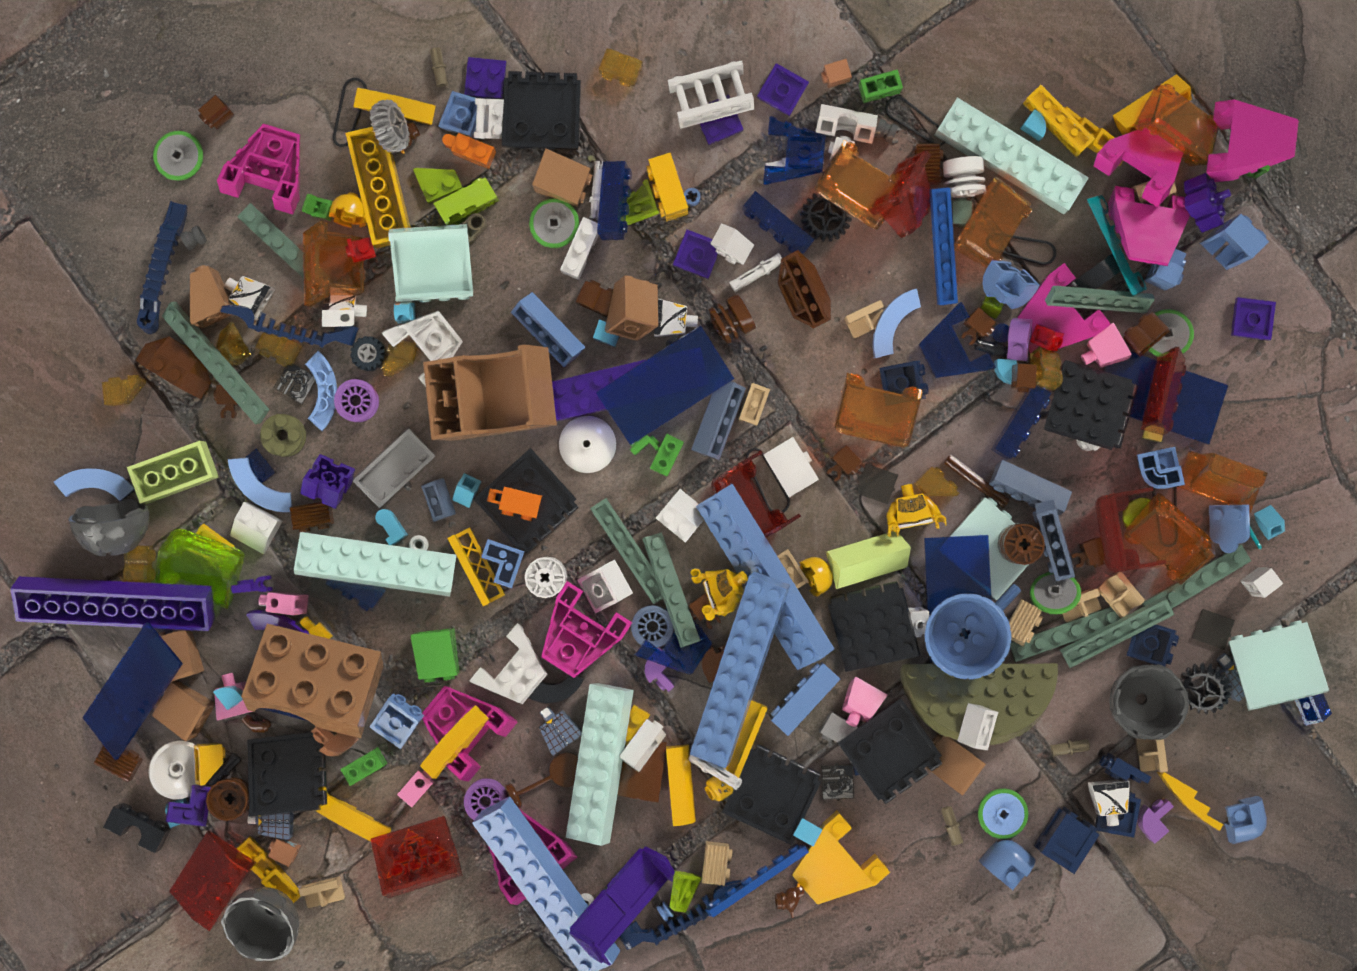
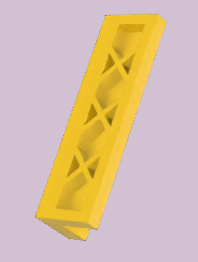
[1023,85,1095,157]
[447,527,505,606]
[722,700,767,778]

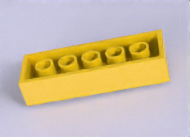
[345,127,411,249]

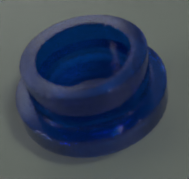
[992,323,1010,343]

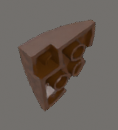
[617,741,667,803]

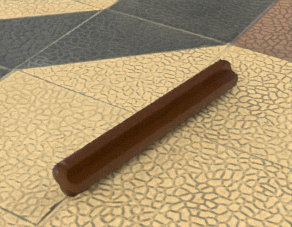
[944,455,1009,508]

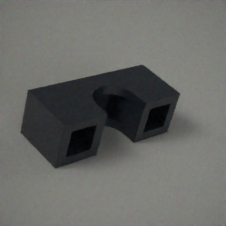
[103,803,171,853]

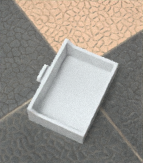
[764,437,819,497]

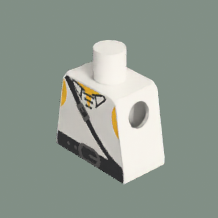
[224,276,275,320]
[322,291,367,327]
[654,299,698,337]
[1088,779,1129,826]

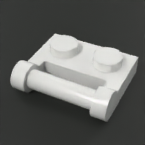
[474,98,504,139]

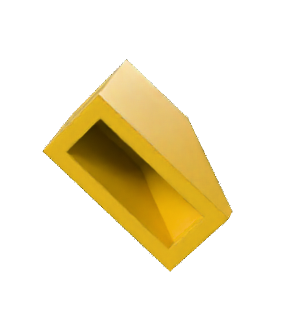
[194,743,225,786]

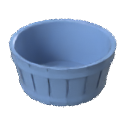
[925,594,1011,679]

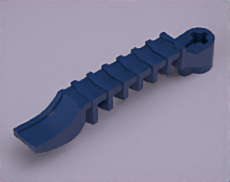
[137,201,188,334]
[220,305,359,348]
[619,880,741,950]

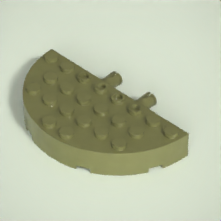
[900,663,1058,745]

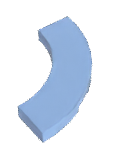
[872,289,921,358]
[305,350,337,432]
[228,458,292,512]
[54,469,135,501]

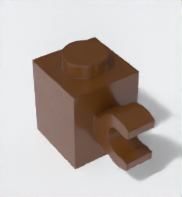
[961,307,996,346]
[1011,364,1037,393]
[213,385,238,418]
[826,445,862,482]
[1070,537,1109,568]
[689,592,721,629]

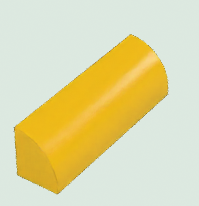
[1113,74,1192,135]
[666,744,696,826]

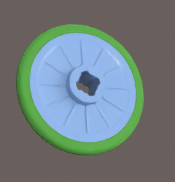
[978,789,1028,839]

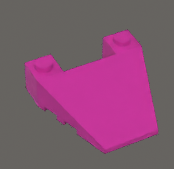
[1207,99,1299,182]
[217,124,300,215]
[1093,124,1186,208]
[1108,186,1190,266]
[1017,263,1111,357]
[541,581,632,678]
[422,686,518,782]
[488,809,578,905]

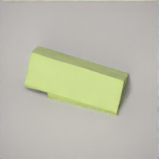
[826,531,911,589]

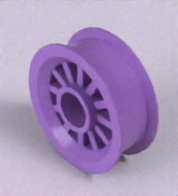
[334,379,379,422]
[464,778,508,820]

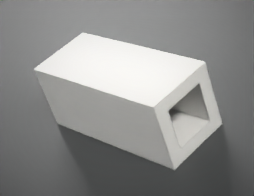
[619,719,666,772]

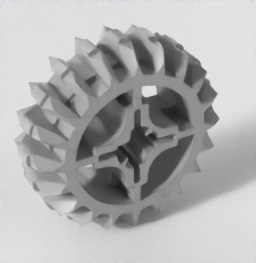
[370,99,410,153]

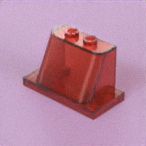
[869,150,931,238]

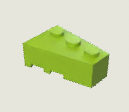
[433,177,499,225]

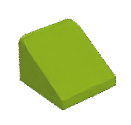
[980,296,1003,318]

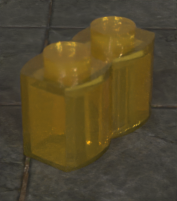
[599,48,643,87]
[255,332,303,367]
[1030,346,1063,391]
[123,545,156,583]

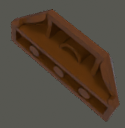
[778,250,831,329]
[136,336,211,400]

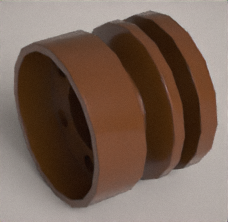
[708,293,756,345]
[997,524,1045,565]
[206,777,249,821]

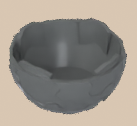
[68,499,150,556]
[1109,664,1189,740]
[221,887,299,961]

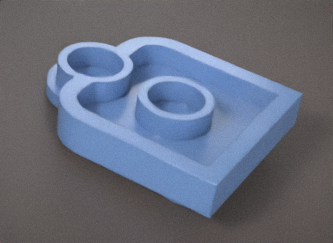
[1209,505,1250,553]

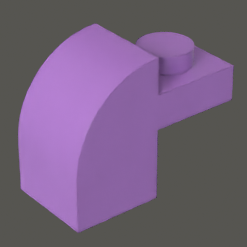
[1007,318,1033,361]
[645,647,674,692]
[1137,798,1174,844]

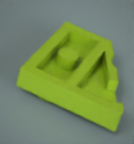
[413,168,463,204]
[617,179,659,227]
[669,871,701,913]

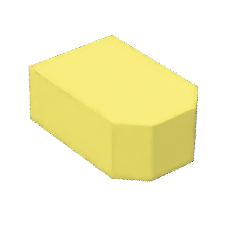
[1142,431,1163,442]

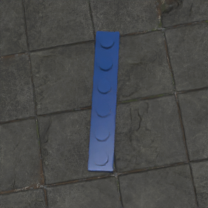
[929,187,958,305]
[705,844,809,917]

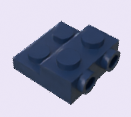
[879,361,929,406]
[1126,624,1179,667]
[1099,753,1152,784]
[1095,792,1141,838]

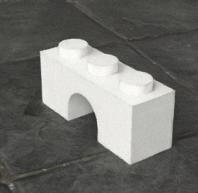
[816,104,878,144]
[560,217,602,280]

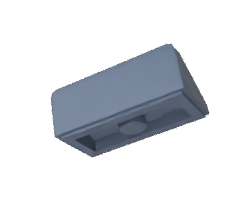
[421,478,456,522]

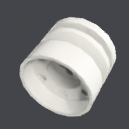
[943,156,986,198]
[525,556,568,598]

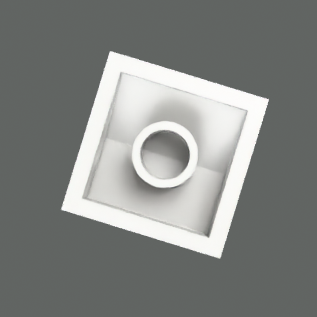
[656,489,704,543]
[230,502,283,554]
[577,559,633,613]

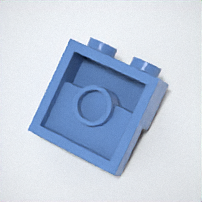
[438,91,477,140]
[370,694,424,749]

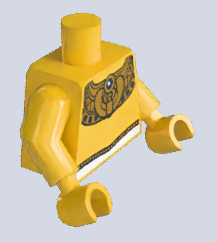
[886,484,947,537]
[691,569,748,621]

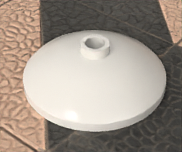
[559,416,616,473]
[149,740,200,799]

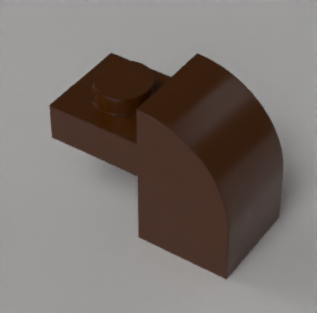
[702,644,726,683]

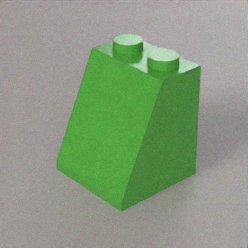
[411,628,460,682]

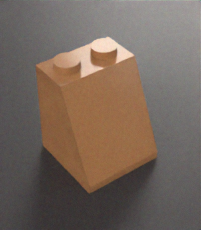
[532,148,593,208]
[190,265,233,329]
[605,276,658,341]
[148,629,204,686]
[152,680,215,741]
[926,733,986,796]

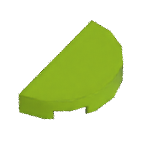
[1122,498,1155,532]

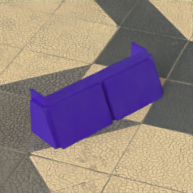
[569,846,675,966]

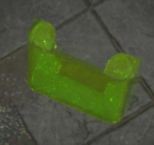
[156,529,245,609]

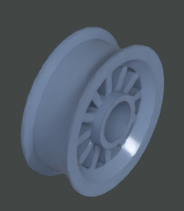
[631,605,673,648]

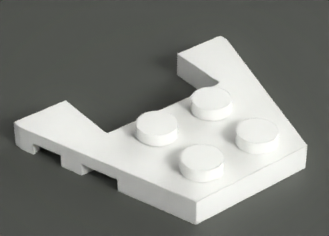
[382,311,463,387]
[469,623,547,704]

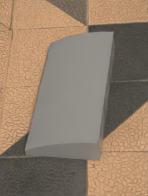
[352,427,435,508]

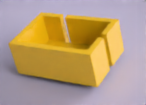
[646,152,688,222]

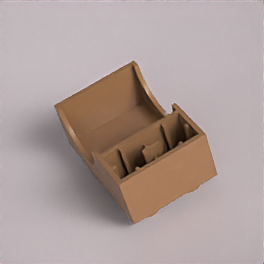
[423,345,557,440]
[241,624,384,738]

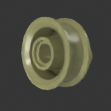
[260,414,306,457]

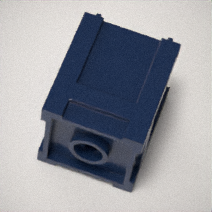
[1033,807,1099,874]

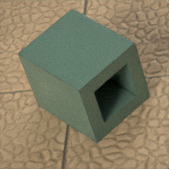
[951,198,972,227]

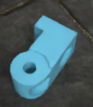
[394,303,416,324]
[375,509,408,545]

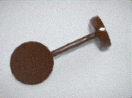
[505,752,578,808]

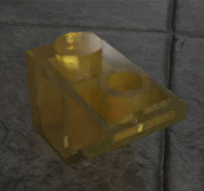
[216,322,251,366]
[382,340,418,378]
[102,375,146,406]
[914,466,960,496]

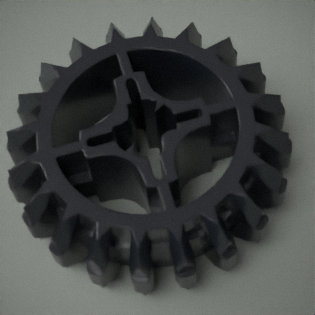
[800,190,852,243]
[1180,662,1232,714]

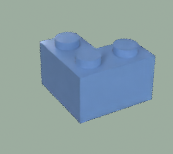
[1144,248,1186,291]
[481,539,524,589]

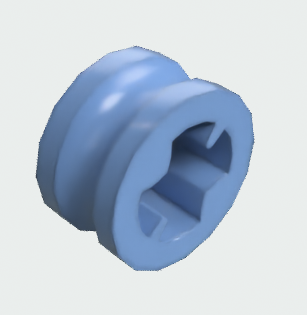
[684,188,700,207]
[656,901,674,921]

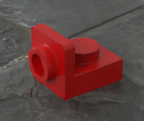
[345,237,376,263]
[1029,324,1064,351]

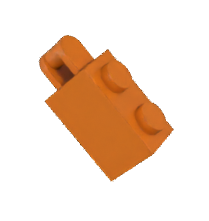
[442,133,496,169]
[487,487,542,521]

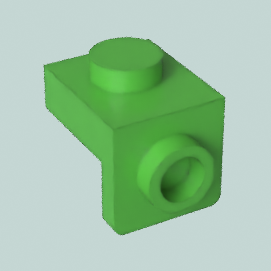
[302,194,333,221]
[630,434,660,456]

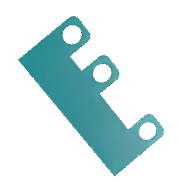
[1087,195,1147,295]

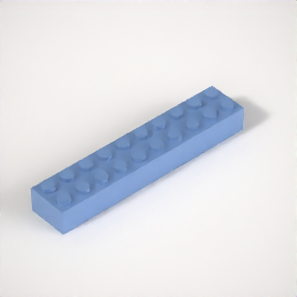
[696,484,834,670]
[690,571,790,769]
[472,796,620,971]

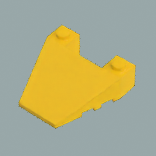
[792,810,890,905]

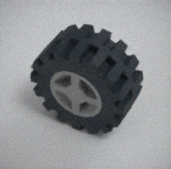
[350,336,387,371]

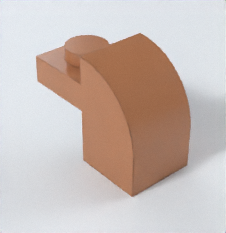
[311,727,359,756]

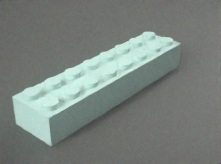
[934,97,1088,215]
[294,532,456,597]
[566,683,634,846]

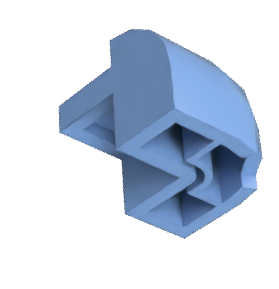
[982,260,1040,309]
[1137,447,1185,489]
[1224,796,1267,844]
[979,840,1036,890]

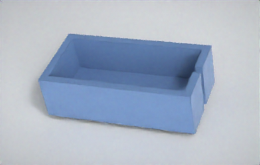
[1200,214,1269,270]

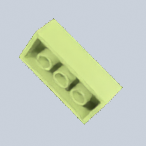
[127,441,219,504]

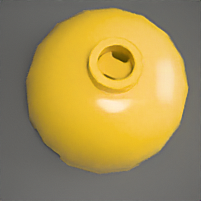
[329,193,367,228]
[799,557,833,597]

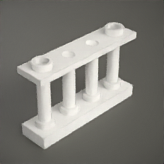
[668,61,754,129]

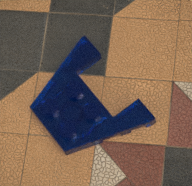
[763,116,826,185]
[918,302,996,379]
[635,608,712,675]

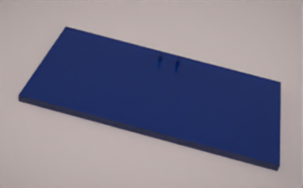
[596,325,735,445]
[1104,351,1228,445]
[924,535,992,662]
[82,622,183,760]

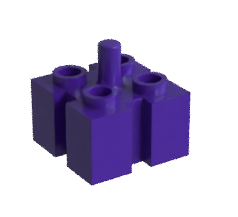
[1184,173,1231,233]
[300,454,355,509]

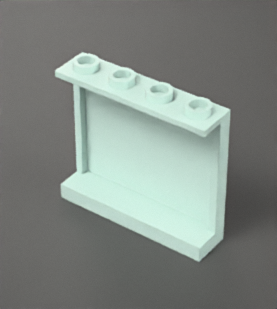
[388,224,473,303]
[936,497,1029,600]
[1228,620,1329,711]

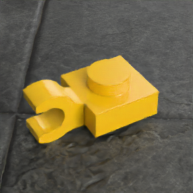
[299,616,333,639]

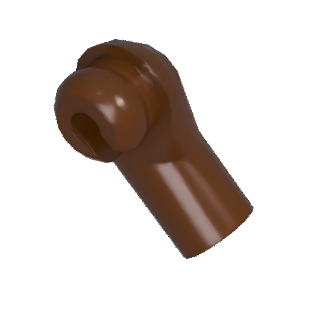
[242,714,271,733]

